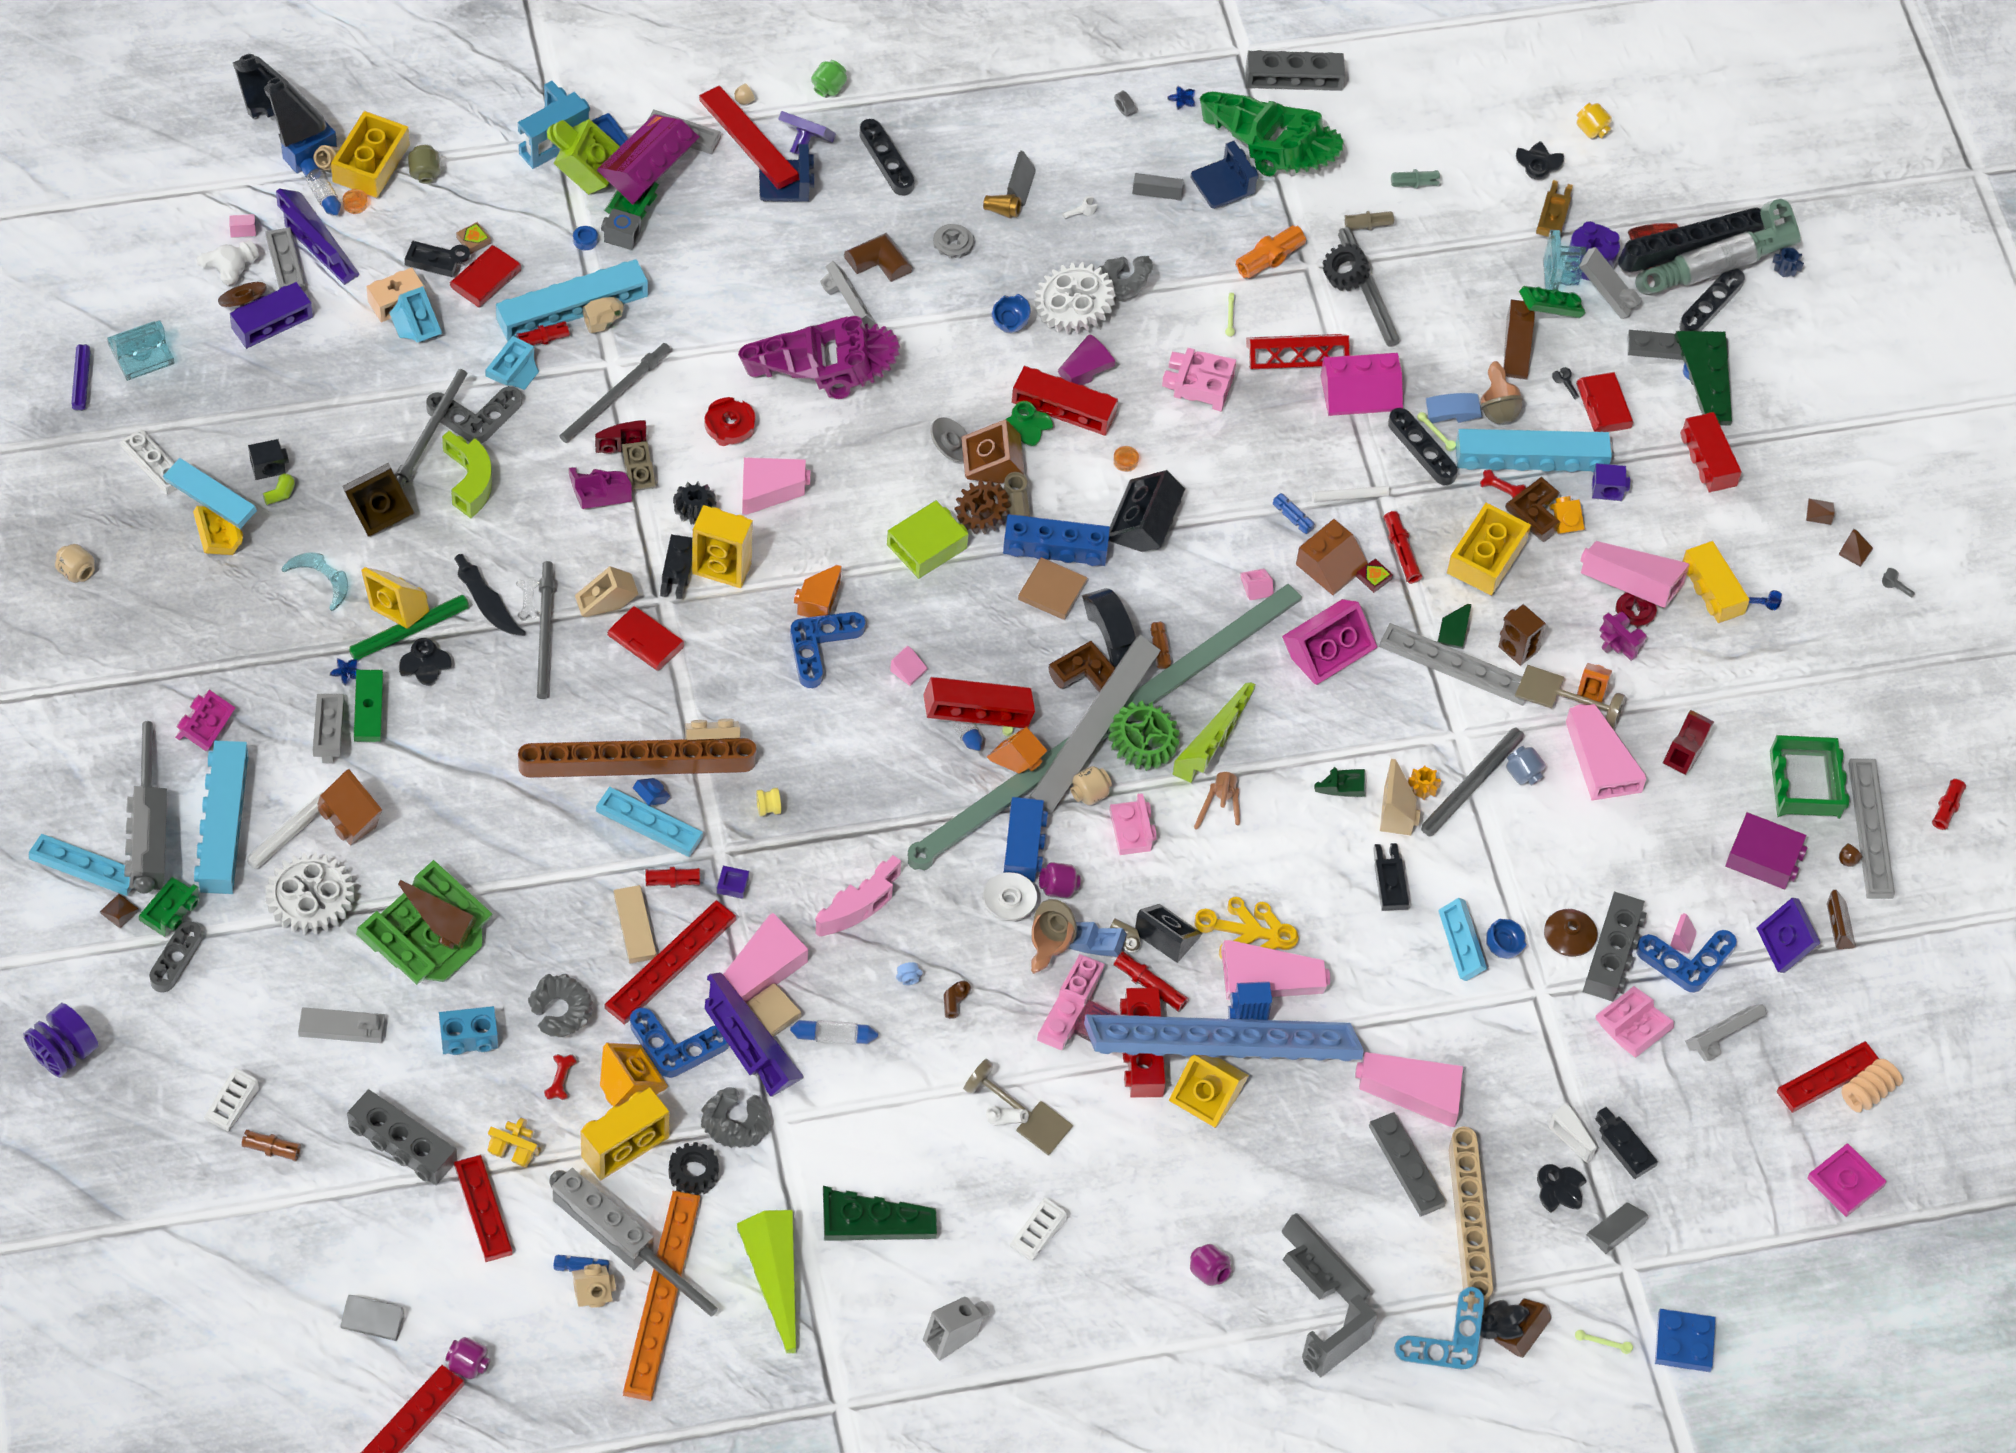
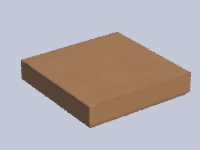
[1018,557,1088,620]

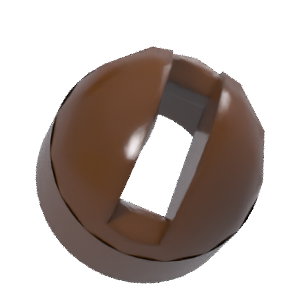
[1839,843,1863,867]

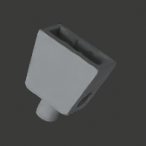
[922,1296,990,1361]

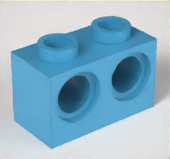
[439,1006,498,1055]

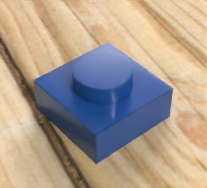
[632,778,670,806]

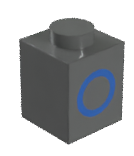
[601,209,641,250]

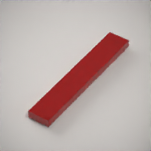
[699,85,799,189]
[604,900,736,1025]

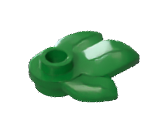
[1007,401,1053,446]

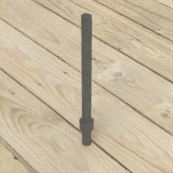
[559,343,670,443]
[395,369,468,487]
[537,561,555,699]

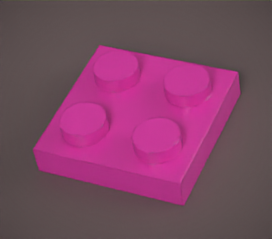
[1807,1143,1887,1217]

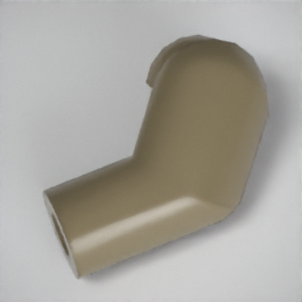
[1110,918,1141,952]

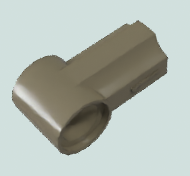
[1003,472,1030,517]

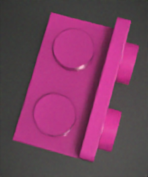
[175,689,235,751]

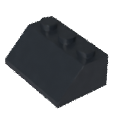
[1108,470,1185,552]

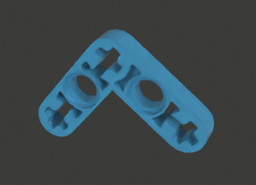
[1394,1287,1484,1370]

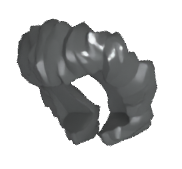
[1097,256,1153,300]
[528,974,593,1038]
[701,1087,772,1148]

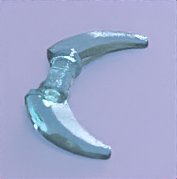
[281,552,348,611]

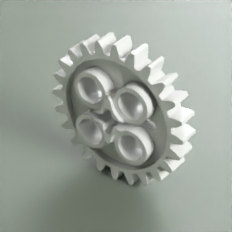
[1034,262,1116,334]
[265,852,354,935]

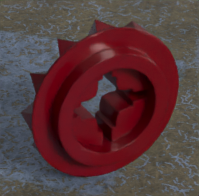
[1615,592,1657,628]

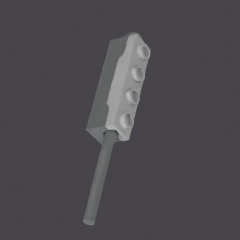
[124,721,167,894]
[549,1167,718,1317]

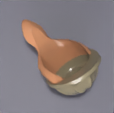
[1480,361,1524,424]
[1031,899,1077,974]

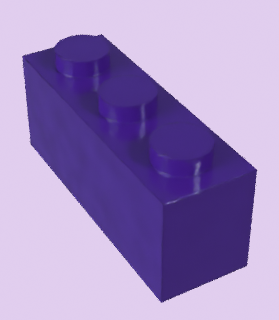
[229,282,313,349]

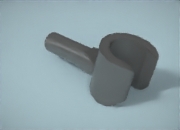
[1882,568,1915,598]

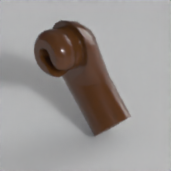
[943,980,971,1019]

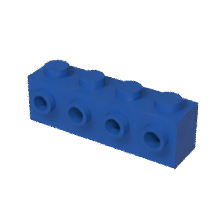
[1003,514,1110,566]

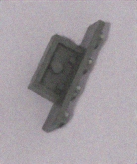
[1282,1213,1370,1304]

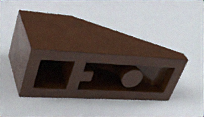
[1503,299,1535,380]
[398,879,477,949]

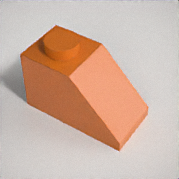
[794,565,842,617]
[1577,662,1612,709]
[987,727,1047,774]

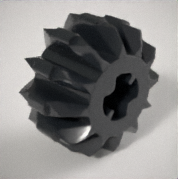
[673,481,717,525]

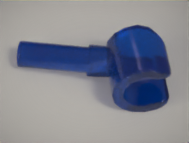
[1748,590,1782,611]

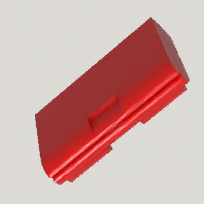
[450,245,521,308]
[1576,372,1633,432]
[607,606,684,671]

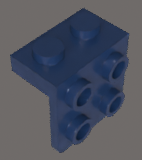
[1190,141,1259,209]
[759,144,814,201]

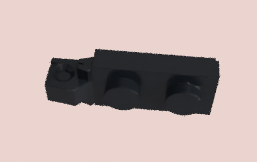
[1595,1107,1658,1179]

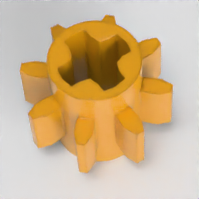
[1408,765,1441,800]

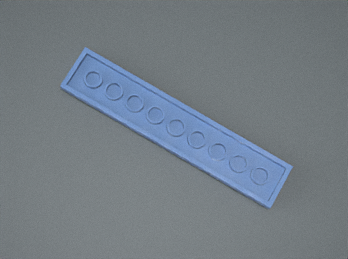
[1084,1014,1364,1061]

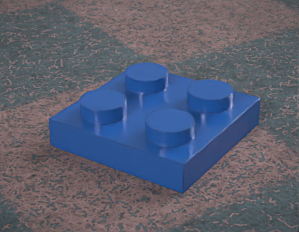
[1654,1309,1716,1372]

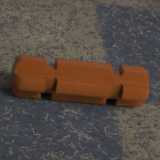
[1150,621,1171,669]

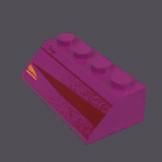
[597,114,699,205]

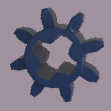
[1772,247,1804,277]

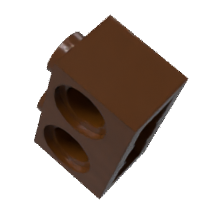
[1498,604,1546,666]

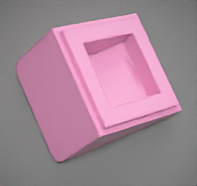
[229,214,256,238]
[1240,569,1273,600]
[890,646,927,686]
[1670,913,1696,953]

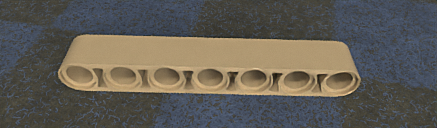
[1448,1126,1493,1310]

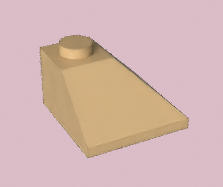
[1379,759,1420,836]

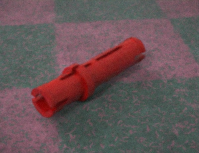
[1383,511,1422,584]
[1113,951,1189,1012]

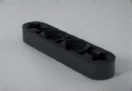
[859,119,914,196]
[1679,268,1745,331]
[1388,408,1458,486]

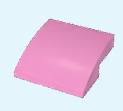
[1596,986,1674,1058]

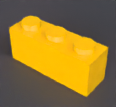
[1682,541,1750,623]

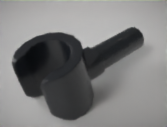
[1552,367,1580,400]

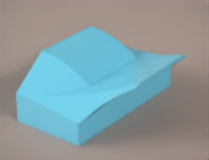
[389,286,442,343]
[485,336,539,390]

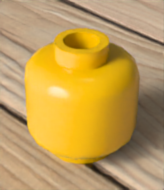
[1576,102,1612,139]

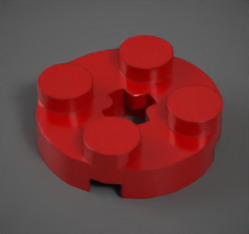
[704,397,755,446]

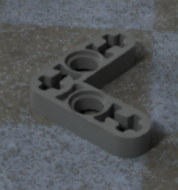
[426,386,522,444]

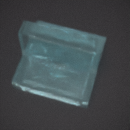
[1543,230,1586,290]
[107,320,175,381]

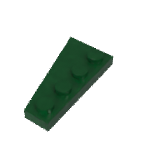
[1674,331,1732,426]
[822,1185,937,1241]

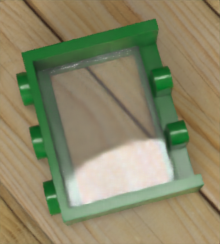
[1770,735,1849,819]

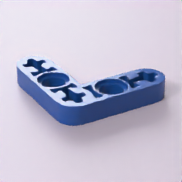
[790,612,865,688]
[1636,930,1737,993]
[630,1008,729,1078]

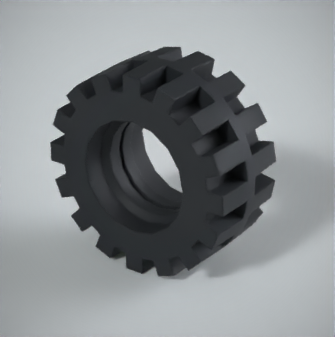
[1323,243,1370,291]
[668,1142,719,1195]

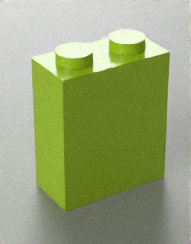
[887,500,968,579]

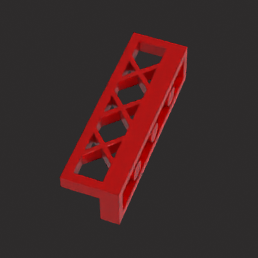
[1246,333,1350,369]

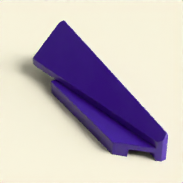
[276,188,360,285]
[704,972,804,1097]

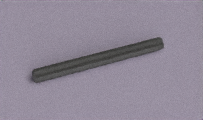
[1338,227,1400,347]
[1421,727,1524,837]

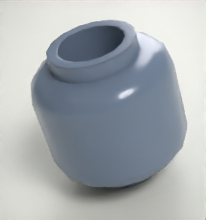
[1506,746,1546,786]

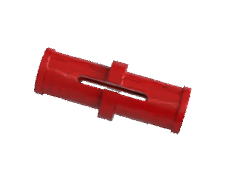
[516,321,570,346]
[1932,779,1966,830]
[645,866,700,888]

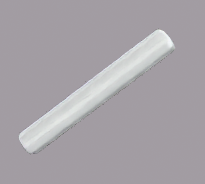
[247,792,323,869]

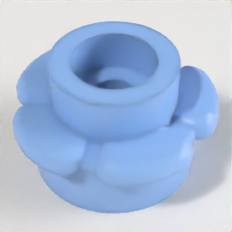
[896,962,923,985]

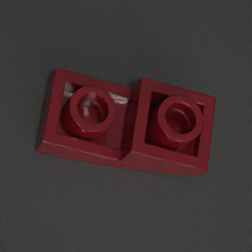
[595,420,646,454]

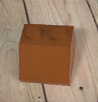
[961,419,1025,484]
[1296,519,1368,596]
[317,769,382,846]

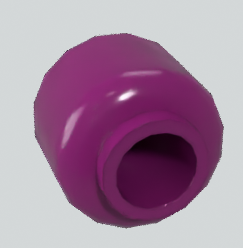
[1039,862,1081,899]
[1190,1244,1231,1286]
[445,1337,491,1379]

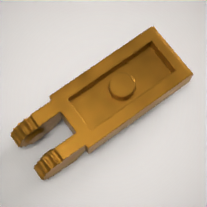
[1536,180,1573,240]

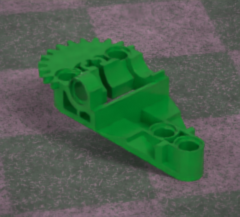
[1200,91,1344,176]

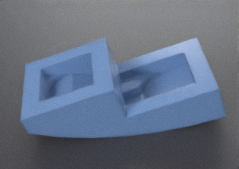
[1426,393,1482,424]
[1068,922,1127,957]

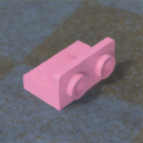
[1109,793,1156,855]

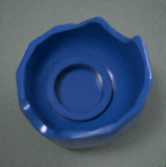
[991,294,1031,333]
[1486,918,1526,959]

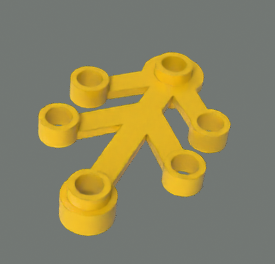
[1194,897,1299,959]

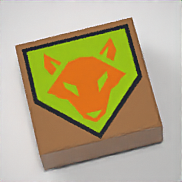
[456,222,491,254]

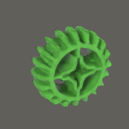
[1109,700,1180,771]

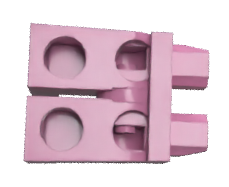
[1162,348,1236,412]

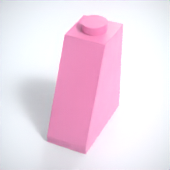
[742,458,810,514]

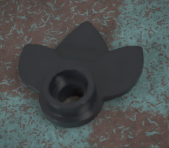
[1516,141,1564,180]
[399,638,452,686]
[1537,1164,1586,1213]
[1480,1300,1530,1339]

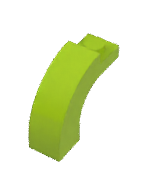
[442,431,492,518]

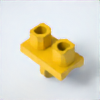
[487,1117,541,1168]

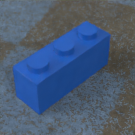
[1003,797,1048,882]

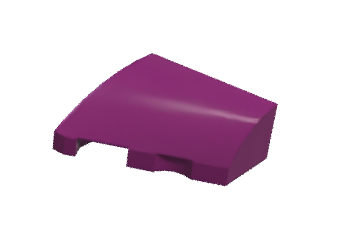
[1058,334,1115,385]
[569,467,632,509]

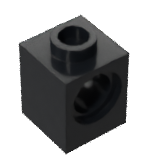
[248,439,289,480]

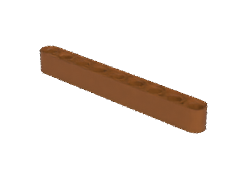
[518,738,756,778]

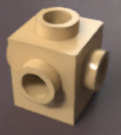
[572,1264,616,1308]

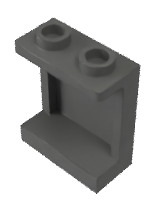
[1302,1294,1377,1378]

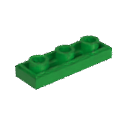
[1519,286,1586,318]
[354,670,383,742]

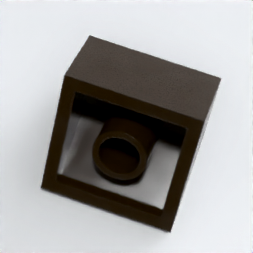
[342,462,414,537]

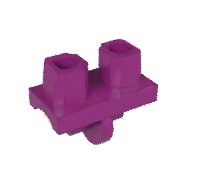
[1599,612,1647,661]

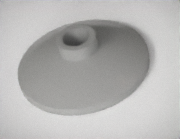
[930,417,967,462]

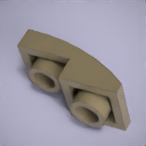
[622,441,656,491]

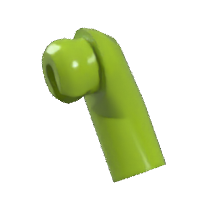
[263,473,295,505]

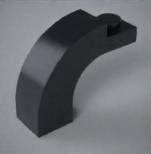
[1082,588,1136,668]

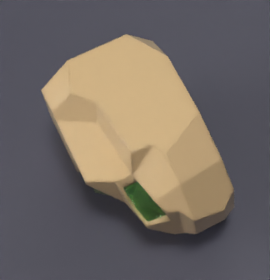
[583,297,624,333]

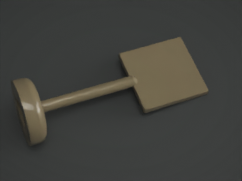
[1515,664,1625,729]
[963,1058,1074,1156]

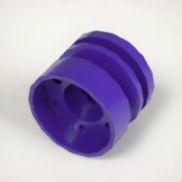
[23,1003,98,1078]

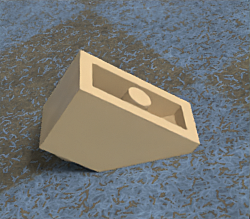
[575,566,638,617]

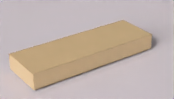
[613,885,656,964]

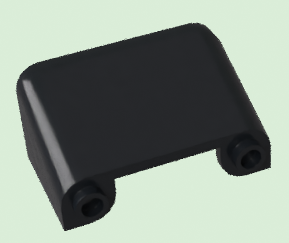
[233,54,326,147]

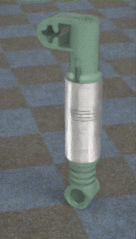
[1635,199,1801,295]

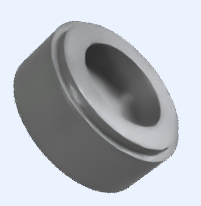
[1114,90,1135,116]

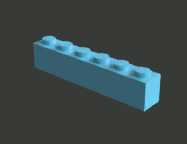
[496,259,648,341]
[1455,429,1612,472]
[194,741,249,894]

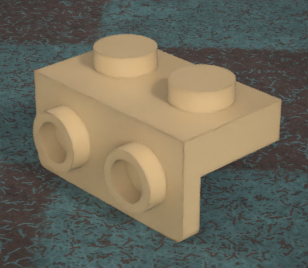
[685,718,740,740]

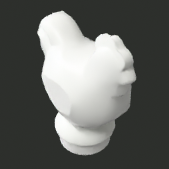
[196,240,259,285]

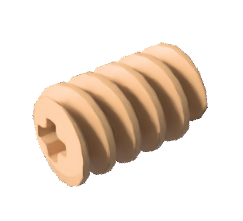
[1841,1059,1903,1113]

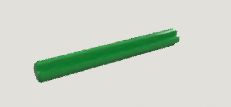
[349,595,469,660]

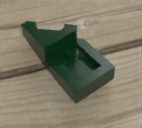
[1437,604,1472,649]
[1314,767,1366,797]

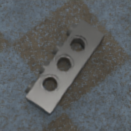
[1245,50,1345,91]
[1582,891,1647,1002]
[347,1089,457,1185]

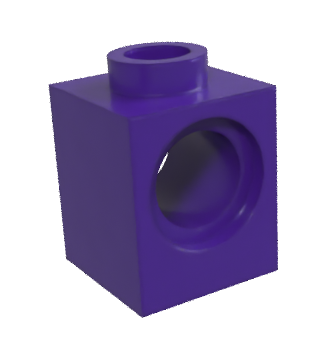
[1592,463,1630,501]

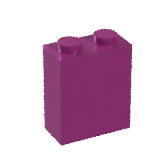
[1725,812,1808,890]

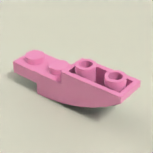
[815,855,901,937]
[1037,954,1105,1050]

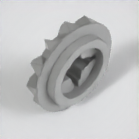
[933,224,973,258]

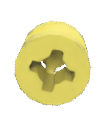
[756,788,781,817]

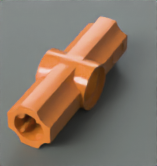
[1235,225,1306,278]

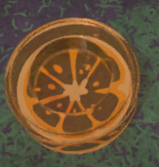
[343,189,368,214]
[1113,446,1139,472]

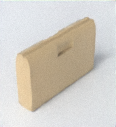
[746,983,801,1037]

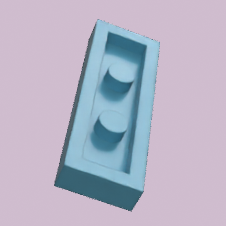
[1438,898,1487,981]

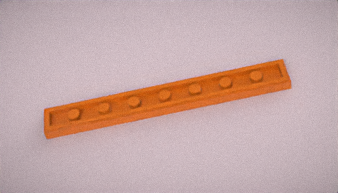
[623,1191,700,1401]

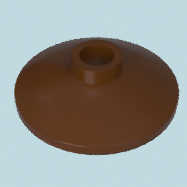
[218,282,267,307]
[1544,909,1598,957]

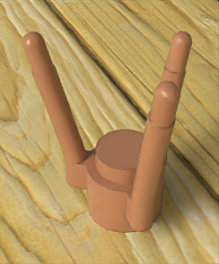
[1194,772,1240,830]

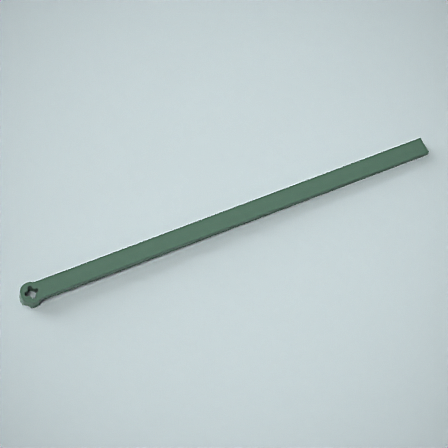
[907,584,1302,871]

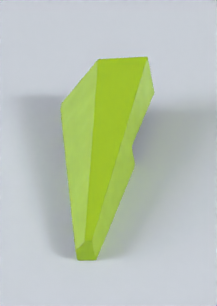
[1172,682,1256,783]
[737,1210,796,1353]

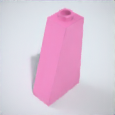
[1580,541,1690,608]
[1566,704,1646,801]
[723,913,808,1003]
[1221,940,1330,1000]
[1355,1052,1463,1127]

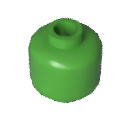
[811,60,847,97]

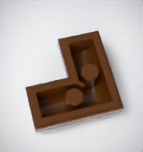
[844,232,912,282]
[1505,476,1560,542]
[1048,640,1115,692]

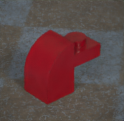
[1663,710,1714,775]

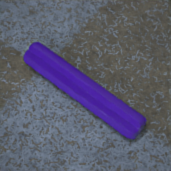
[71,344,91,411]

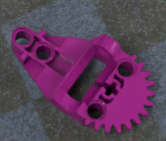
[738,316,900,399]

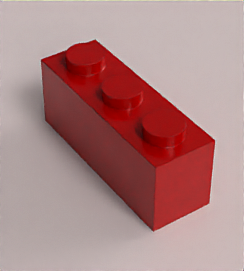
[1681,412,1742,493]

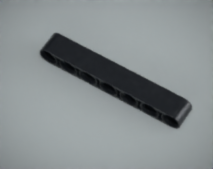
[1618,208,1765,272]

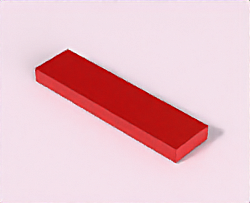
[1777,1041,1879,1113]
[454,1155,513,1263]

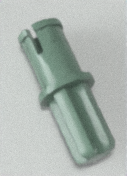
[1390,169,1440,189]

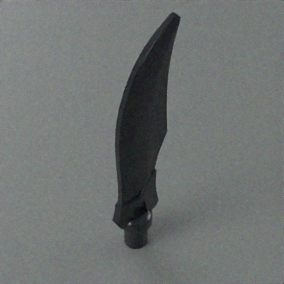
[454,554,526,636]

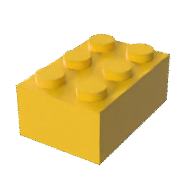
[331,111,410,198]
[1447,502,1531,596]
[692,505,753,588]
[580,1087,669,1181]

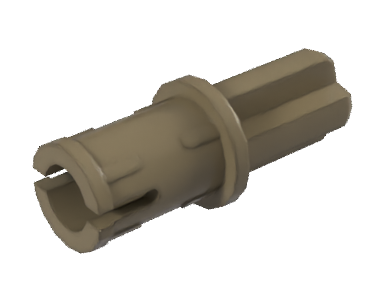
[1344,211,1394,230]

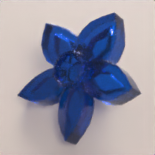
[1167,86,1195,110]
[330,658,359,686]

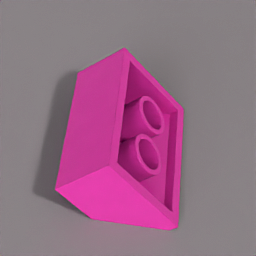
[1320,353,1403,416]
[1282,599,1377,685]

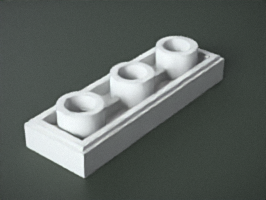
[120,429,177,495]

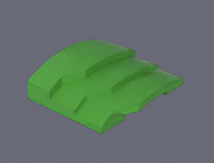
[356,860,493,985]

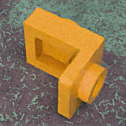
[1549,496,1585,534]

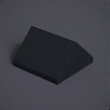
[1135,904,1203,963]

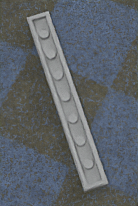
[1029,635,1161,814]

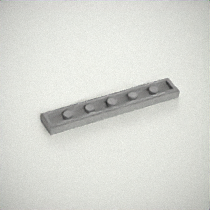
[1379,623,1526,706]
[1848,758,1895,899]

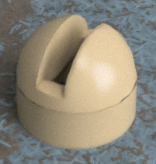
[734,83,755,105]

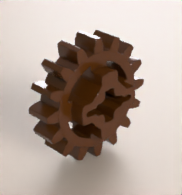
[954,479,1011,535]

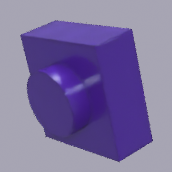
[717,866,749,899]

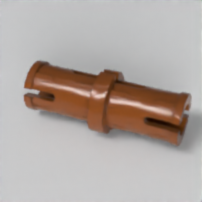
[241,1129,301,1161]

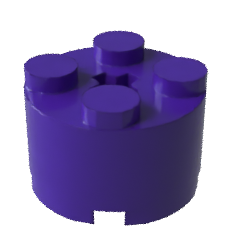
[1566,221,1620,281]

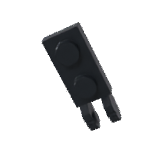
[660,534,692,599]
[1373,843,1409,911]

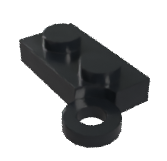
[404,240,470,277]

